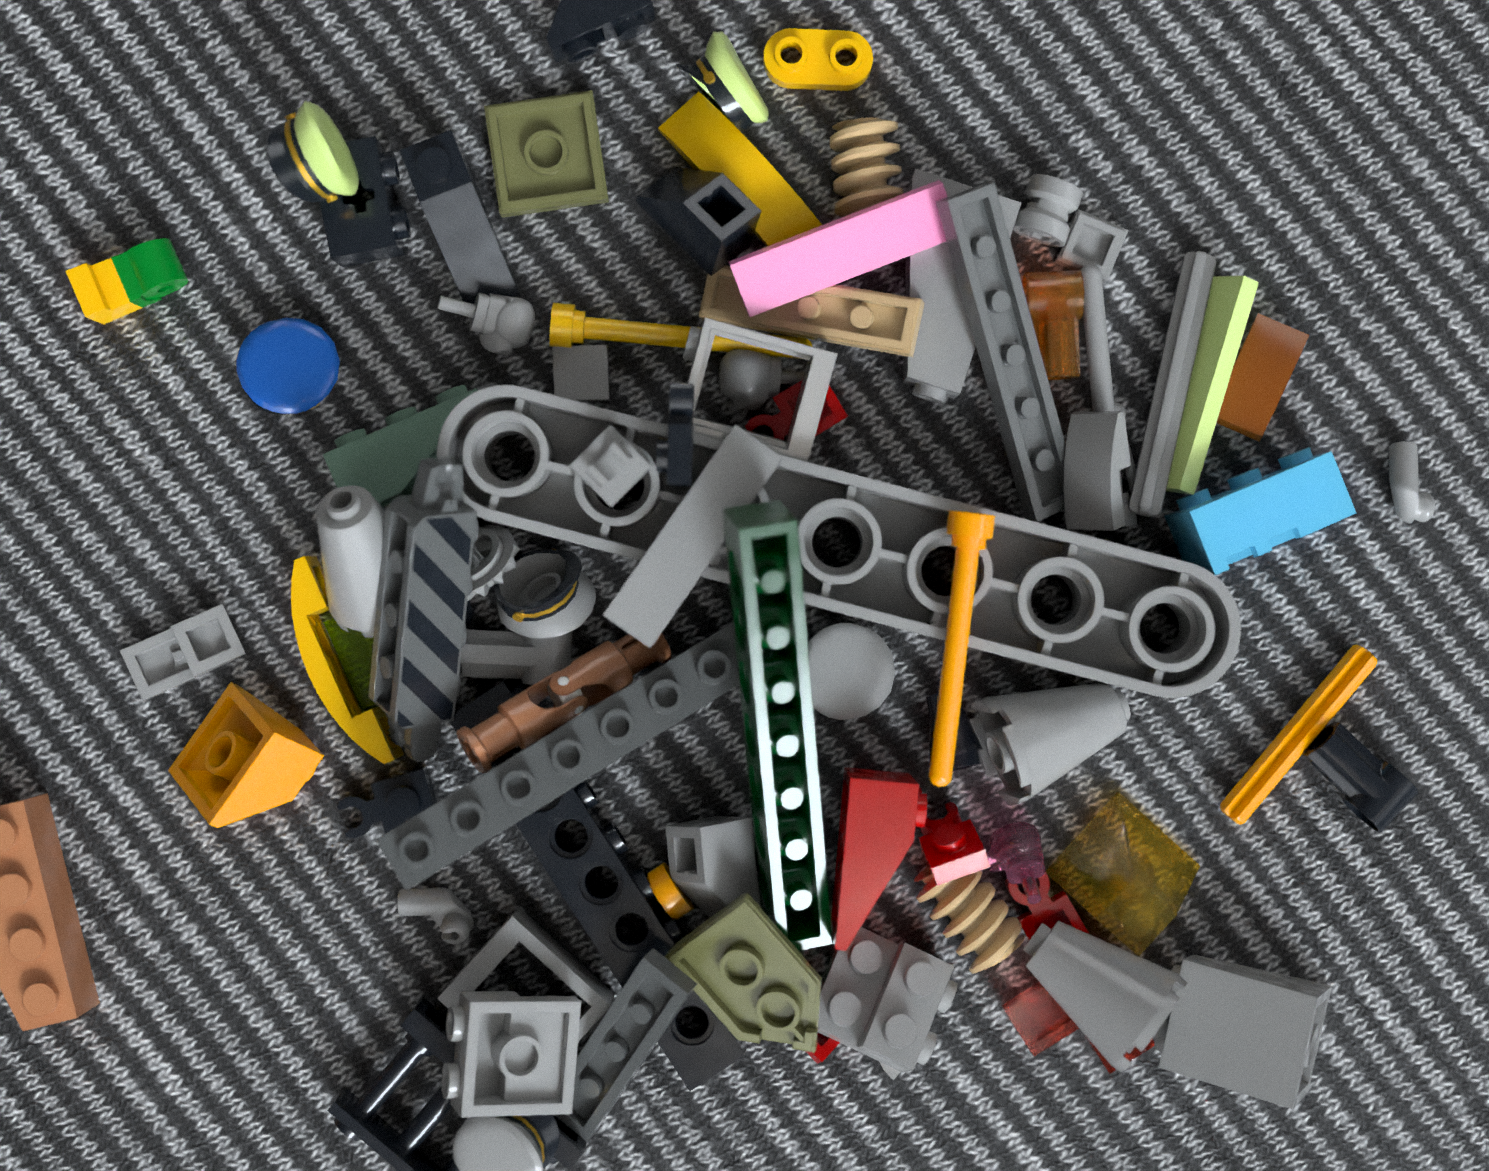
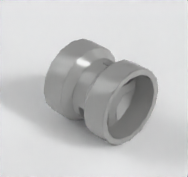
[1013,174,1083,247]

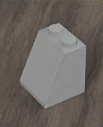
[1154,954,1332,1109]

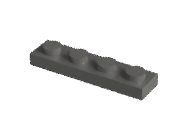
[555,948,698,1142]

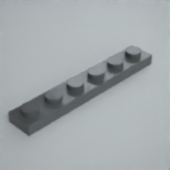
[936,182,1066,522]

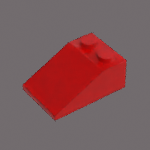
[831,767,927,951]

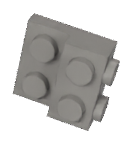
[818,927,957,1073]
[441,991,581,1117]

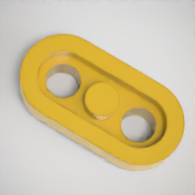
[763,28,873,91]

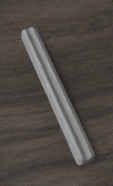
[1128,251,1216,517]

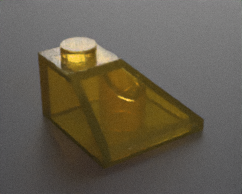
[1045,792,1200,956]

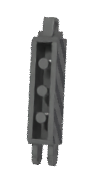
[368,457,479,763]

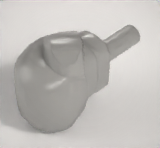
[437,292,535,356]
[718,349,805,410]

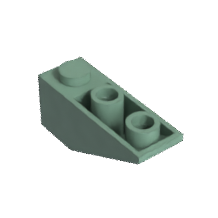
[323,385,478,508]

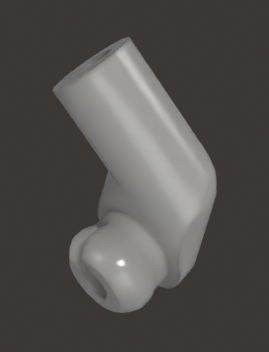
[398,887,474,944]

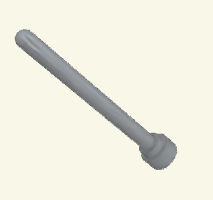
[1079,264,1137,527]

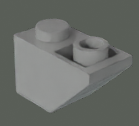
[665,816,760,918]

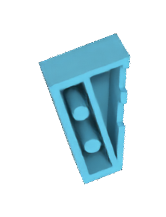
[1165,447,1356,575]

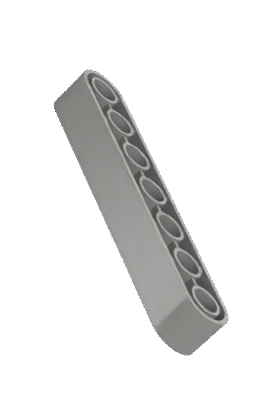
[437,385,1241,698]

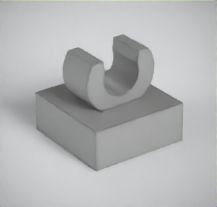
[569,425,652,507]

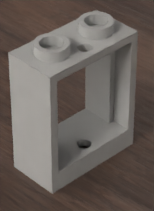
[668,317,837,462]
[437,907,615,1042]

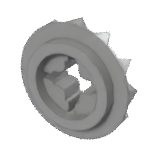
[467,525,520,601]

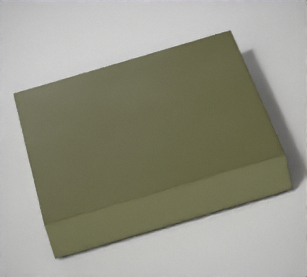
[484,90,609,218]

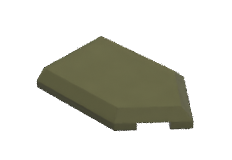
[665,893,822,1053]

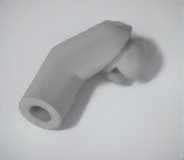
[1389,441,1435,523]

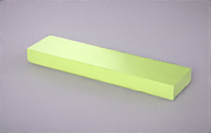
[1166,276,1259,495]

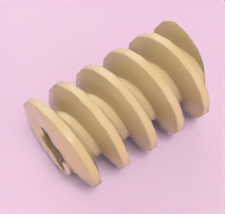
[829,118,903,217]
[914,866,1025,974]

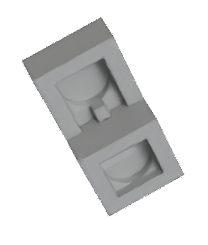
[1064,411,1131,531]
[120,604,246,701]

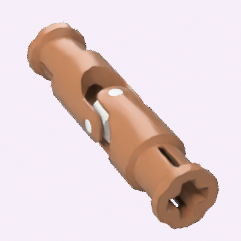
[456,633,671,774]

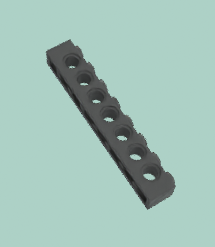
[376,622,739,891]

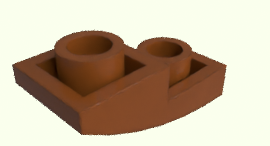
[1216,313,1309,442]

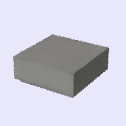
[1054,209,1129,284]
[552,345,611,402]

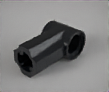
[1302,721,1419,833]

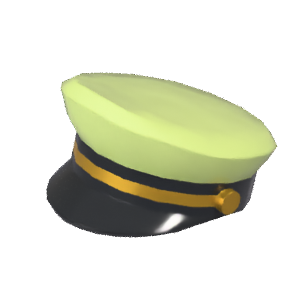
[676,31,768,132]
[267,101,359,203]

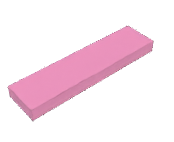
[729,180,947,317]

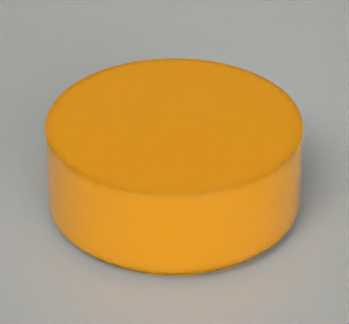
[646,862,694,919]

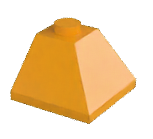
[168,682,324,828]

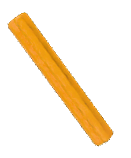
[1220,644,1377,825]

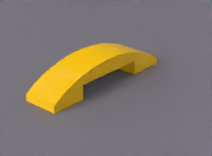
[658,91,822,246]
[291,556,404,764]

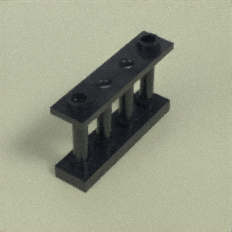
[327,997,587,1171]

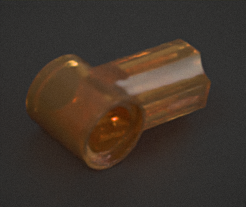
[1022,270,1084,381]

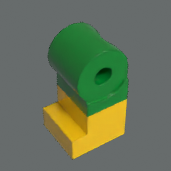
[66,238,189,324]

